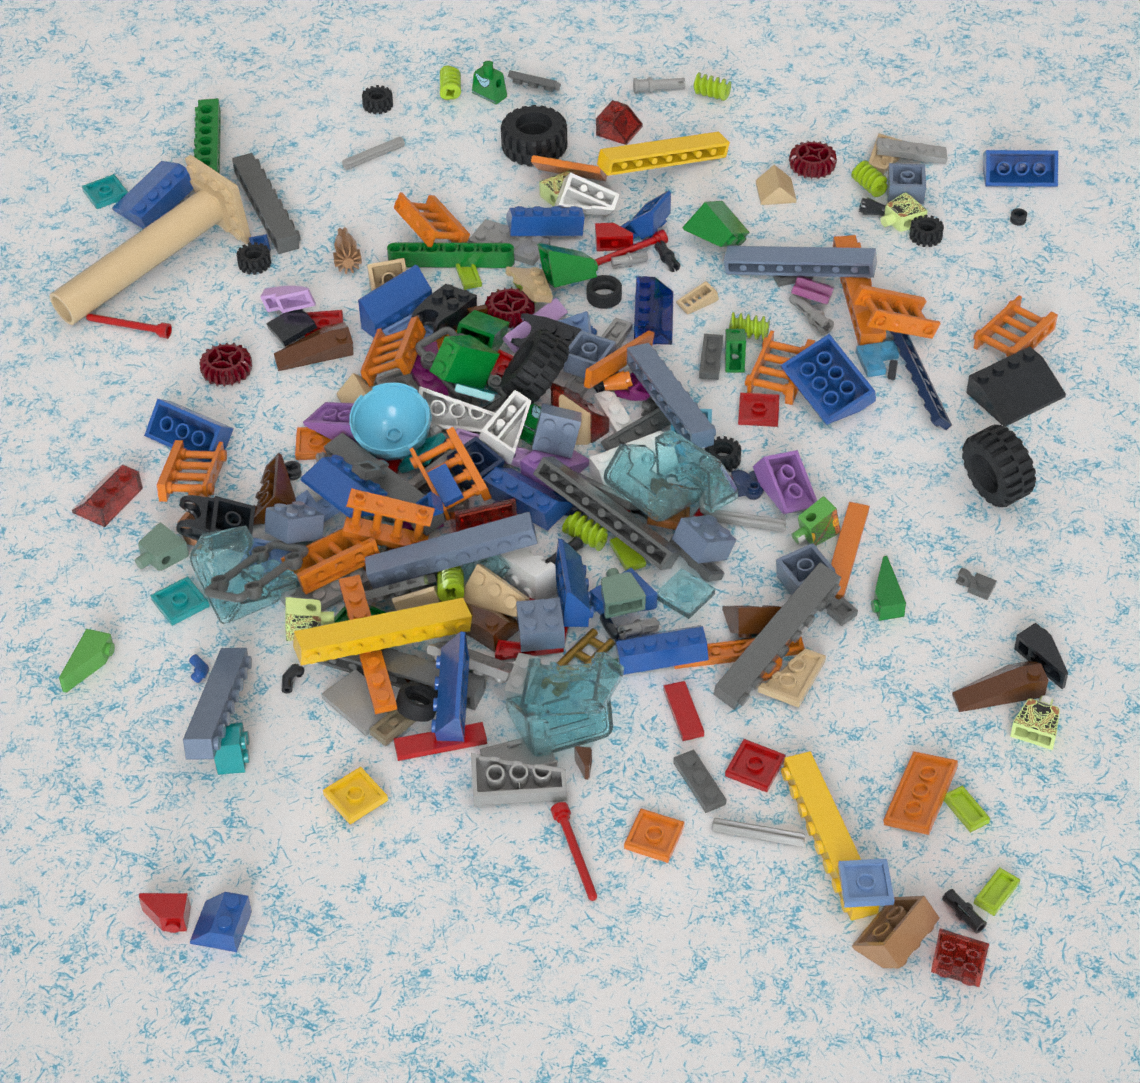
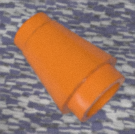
[603,370,633,391]

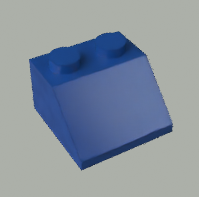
[629,190,671,240]
[190,892,252,952]

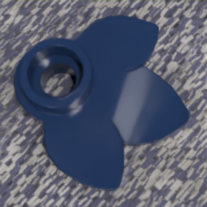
[725,470,764,500]

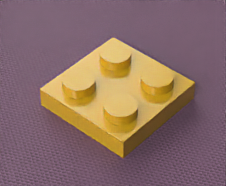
[323,766,388,824]

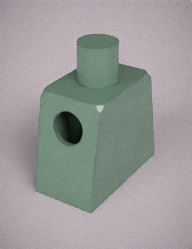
[135,522,189,571]
[601,568,646,618]

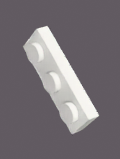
[594,390,633,433]

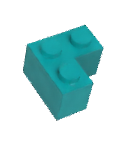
[214,722,249,775]

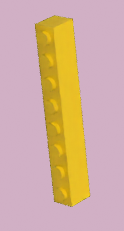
[597,131,730,176]
[293,598,472,666]
[781,751,879,921]

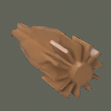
[333,227,362,274]

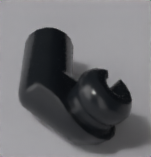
[600,613,624,640]
[281,664,305,694]

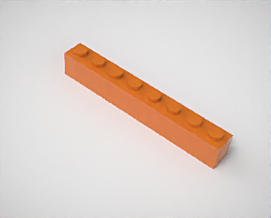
[833,235,886,346]

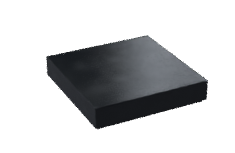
[266,309,317,346]

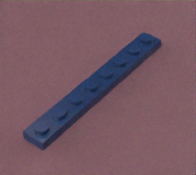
[889,331,952,430]

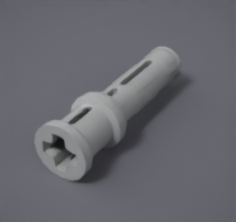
[633,77,685,93]
[789,294,834,335]

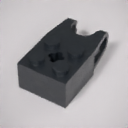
[411,284,477,333]
[510,313,581,349]
[176,495,255,553]

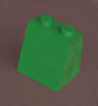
[682,201,750,247]
[537,243,598,288]
[457,310,510,352]
[430,335,500,388]

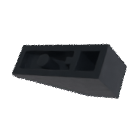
[1014,623,1068,689]

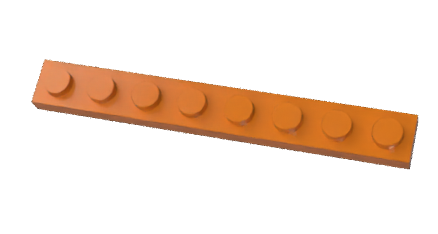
[338,575,397,714]

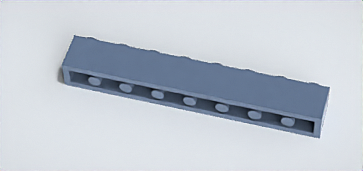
[724,246,877,278]
[627,343,716,451]
[365,512,538,589]
[183,648,252,760]

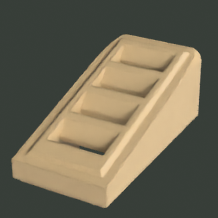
[676,281,719,315]

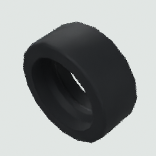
[586,275,622,309]
[396,683,438,722]

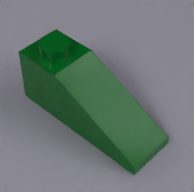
[871,556,906,621]

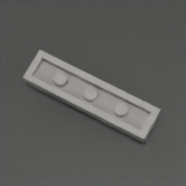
[876,137,948,164]

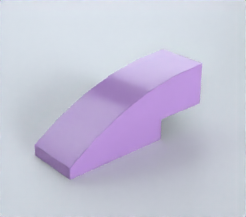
[260,286,316,313]

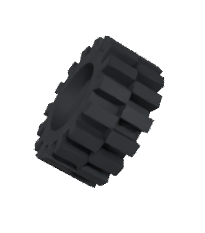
[362,85,393,115]
[909,215,944,247]
[236,242,271,275]
[704,436,742,473]

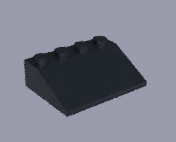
[966,346,1066,426]

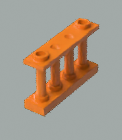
[394,192,470,247]
[852,284,941,339]
[974,295,1058,357]
[360,316,426,387]
[745,330,815,405]
[409,427,492,521]
[157,440,227,502]
[342,488,435,549]
[280,528,380,594]

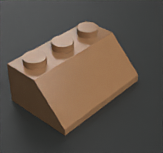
[852,896,940,969]

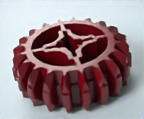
[789,140,837,179]
[484,287,535,329]
[199,342,253,387]

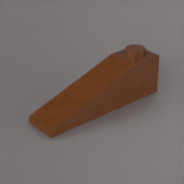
[274,322,354,371]
[253,453,296,525]
[440,600,518,652]
[722,605,783,638]
[952,661,1049,712]

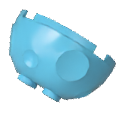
[349,382,432,461]

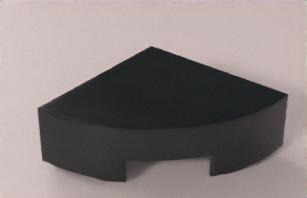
[887,360,898,380]

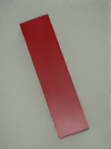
[394,722,487,761]

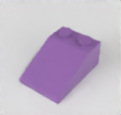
[303,402,359,445]
[520,450,589,491]
[753,450,817,514]

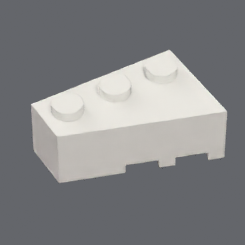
[555,173,620,216]
[479,390,531,465]

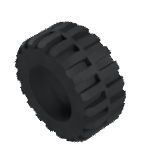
[501,105,568,167]
[500,329,569,405]
[962,424,1036,507]

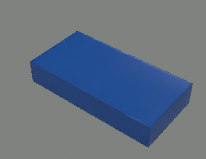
[427,464,464,507]

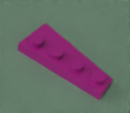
[410,342,449,396]

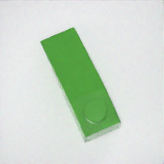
[59,629,115,693]

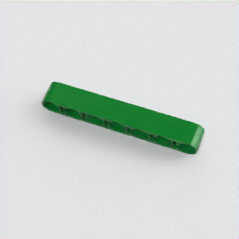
[387,242,515,268]

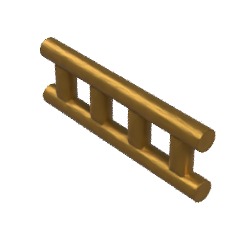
[538,628,615,699]

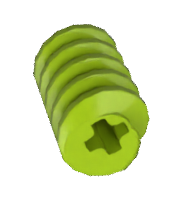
[440,65,461,100]
[693,72,731,101]
[851,160,888,197]
[729,312,770,340]
[562,511,608,551]
[437,566,464,602]

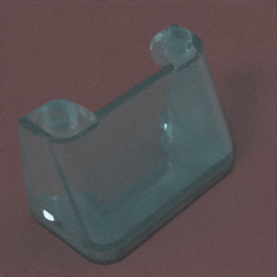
[655,431,738,513]
[604,444,705,521]
[190,526,282,624]
[519,652,624,719]
[505,677,613,757]

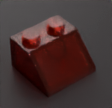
[596,100,643,145]

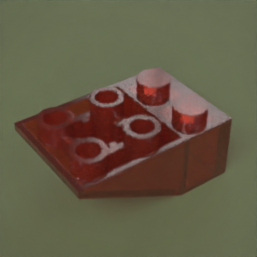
[931,928,990,987]

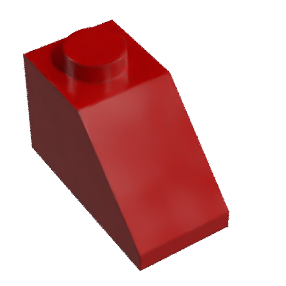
[595,222,633,252]
[139,893,191,933]

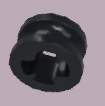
[1010,208,1028,226]
[285,461,302,481]

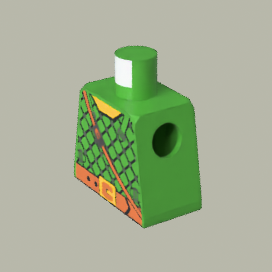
[791,496,841,546]

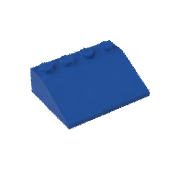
[112,161,193,229]
[780,334,876,425]
[431,632,470,742]

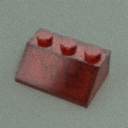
[550,383,609,443]
[72,464,143,527]
[450,498,517,533]

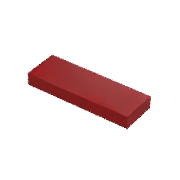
[663,681,704,741]

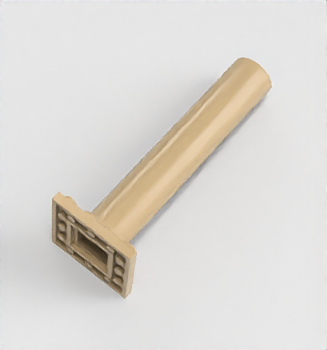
[49,154,251,325]

